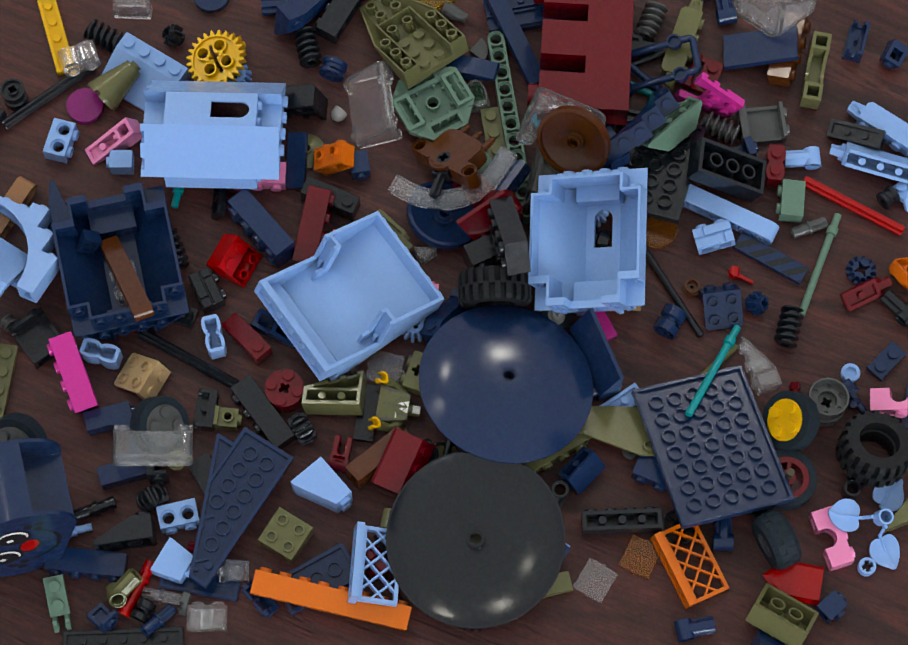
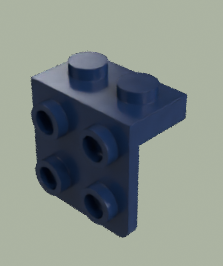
[699,282,743,331]

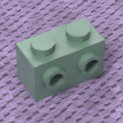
[775,179,806,223]

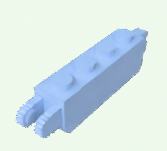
[846,101,908,158]
[829,141,908,184]

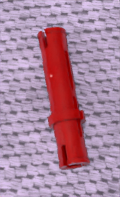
[118,559,154,618]

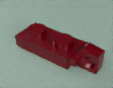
[839,277,892,312]

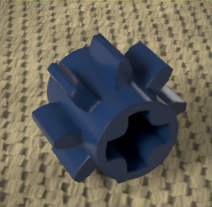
[745,291,769,315]

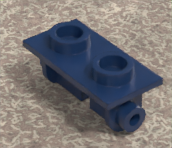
[241,579,280,619]

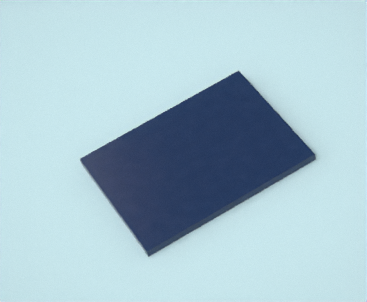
[631,365,795,529]

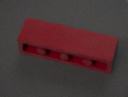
[292,185,335,262]

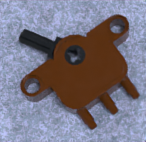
[411,124,495,199]

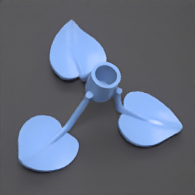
[828,479,904,570]

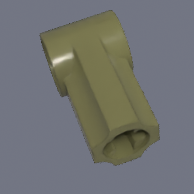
[106,568,143,608]

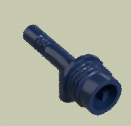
[842,378,868,413]

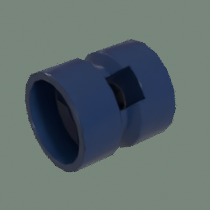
[653,303,687,339]

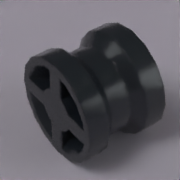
[876,186,900,209]

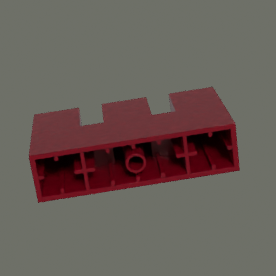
[527,0,634,125]

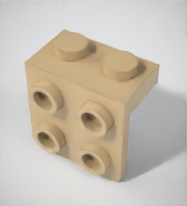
[114,353,171,400]

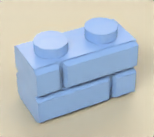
[692,219,736,255]

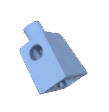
[150,537,193,584]

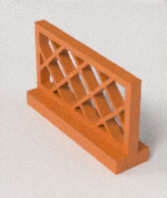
[650,524,729,610]

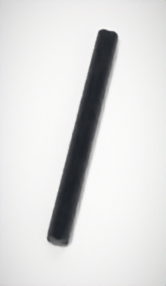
[2,60,97,129]
[138,330,239,388]

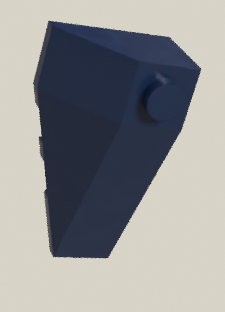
[274,0,333,35]

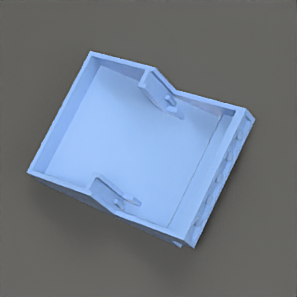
[254,211,444,381]

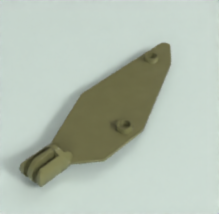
[579,406,654,456]

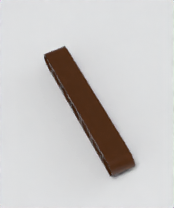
[100,235,154,322]

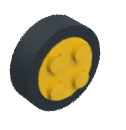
[762,391,820,451]

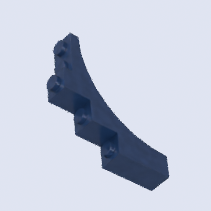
[604,85,680,167]

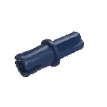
[140,604,176,637]

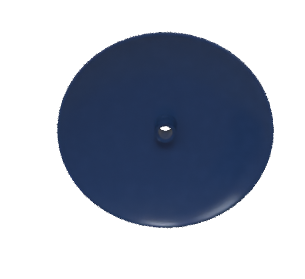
[419,305,593,464]

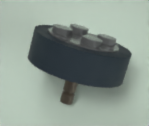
[130,396,189,455]
[0,412,47,442]

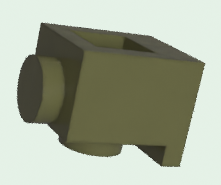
[213,405,243,432]

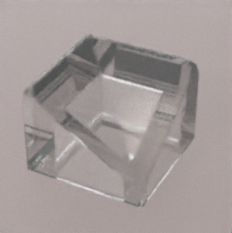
[413,245,437,265]

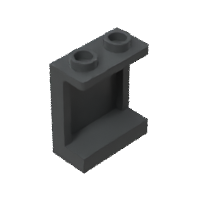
[736,101,790,145]

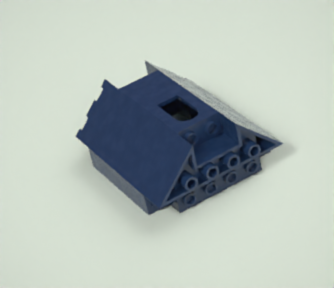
[50,182,189,341]

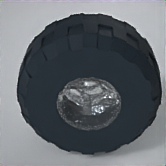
[752,509,802,570]

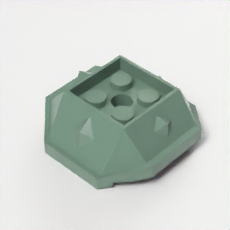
[391,66,475,142]

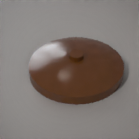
[537,105,611,173]

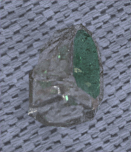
[468,79,490,113]

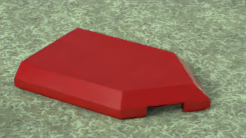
[762,562,824,606]

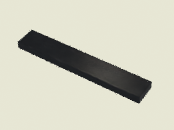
[63,627,184,645]

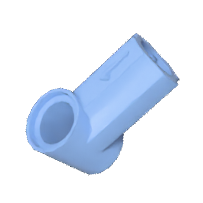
[783,146,821,170]

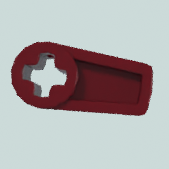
[328,434,353,474]

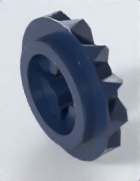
[846,256,877,285]

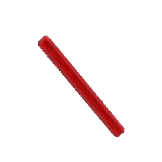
[803,176,905,236]

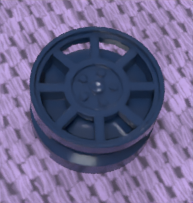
[319,56,348,82]

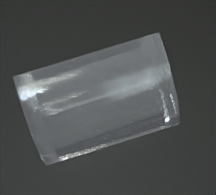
[113,0,153,19]

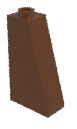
[345,426,410,491]

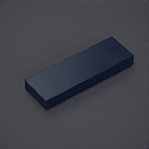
[286,132,308,189]

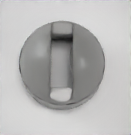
[331,105,347,122]

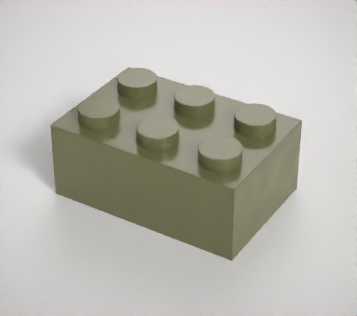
[745,583,819,645]

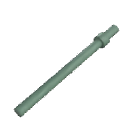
[799,213,842,316]

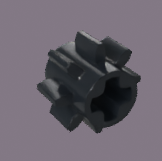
[162,24,185,48]

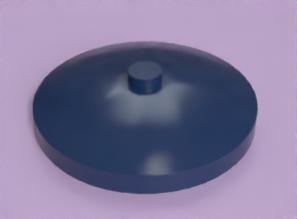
[406,181,475,250]

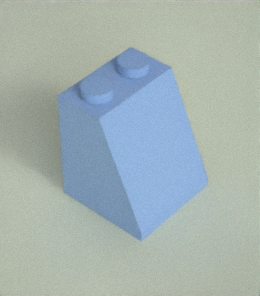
[290,457,353,513]

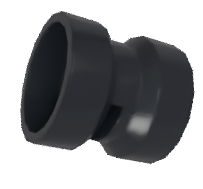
[129,597,156,624]

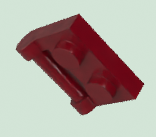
[681,53,724,94]

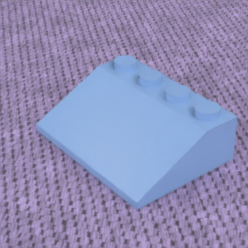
[102,32,190,111]

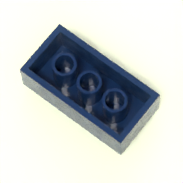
[228,189,295,269]

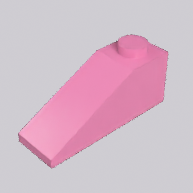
[85,117,142,165]

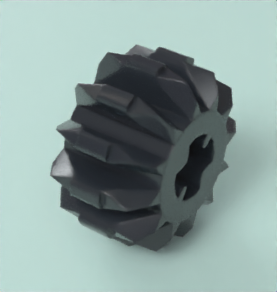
[288,411,317,446]
[135,483,170,512]

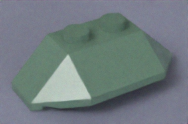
[641,96,702,151]

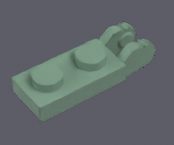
[43,574,72,633]

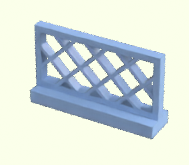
[347,521,399,607]

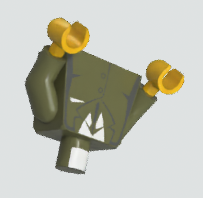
[368,371,421,433]

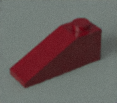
[221,313,272,366]

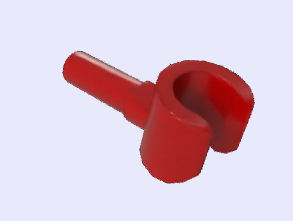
[728,266,754,285]

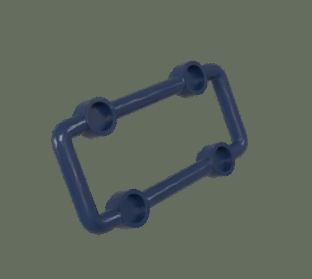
[629,34,701,97]

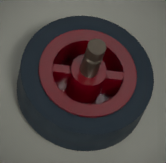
[773,449,817,511]

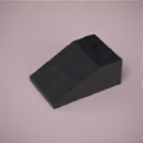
[93,511,157,552]

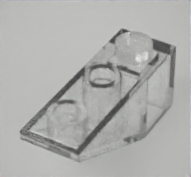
[738,336,782,395]

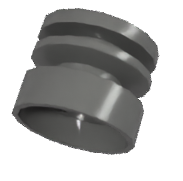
[808,377,850,427]

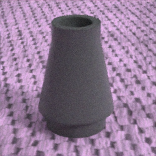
[441,2,468,23]

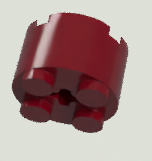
[265,369,304,413]

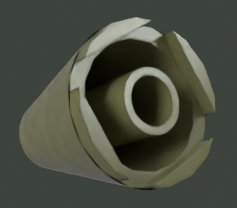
[88,60,141,111]

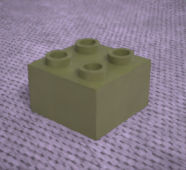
[258,507,314,565]

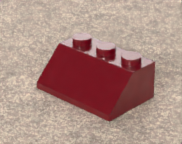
[456,189,525,241]
[371,428,435,494]

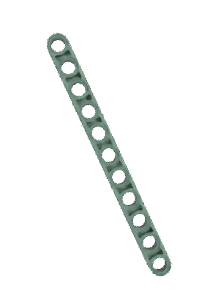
[487,31,530,224]

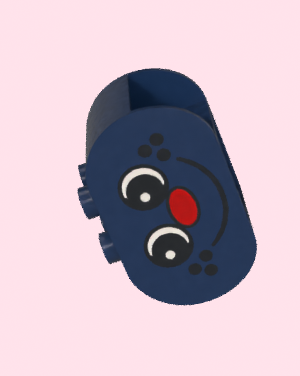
[0,438,77,577]

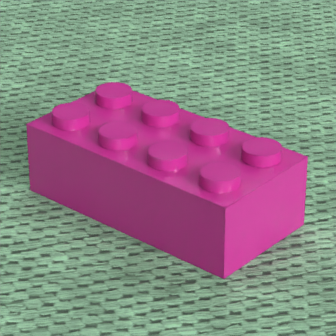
[47,331,99,413]

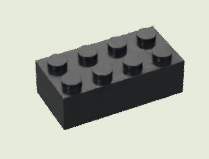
[687,137,767,202]
[487,196,531,276]

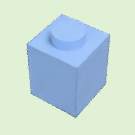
[106,150,135,175]

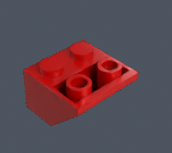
[206,234,262,288]

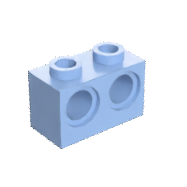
[43,118,80,164]
[156,498,200,535]

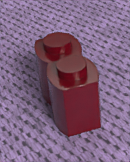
[764,144,786,188]

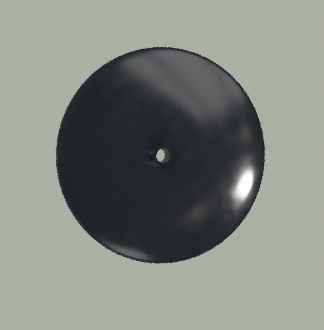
[386,451,566,629]

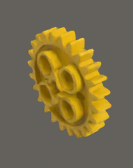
[186,30,247,82]

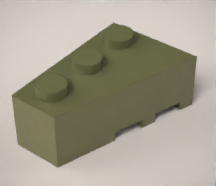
[302,370,367,415]

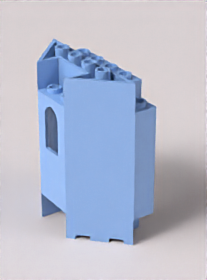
[140,80,288,189]
[528,167,648,316]

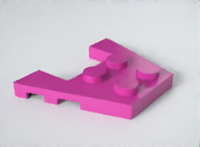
[673,72,745,118]

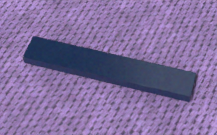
[486,0,542,85]

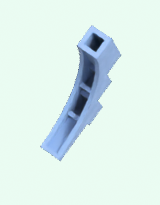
[0,196,60,303]

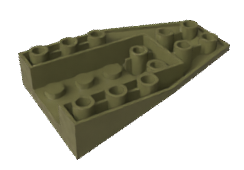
[359,0,469,89]

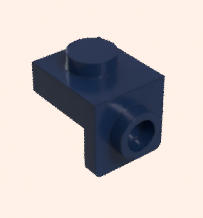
[734,136,758,157]
[86,602,118,633]

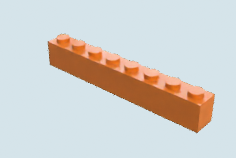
[250,567,412,631]

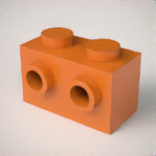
[313,140,355,176]

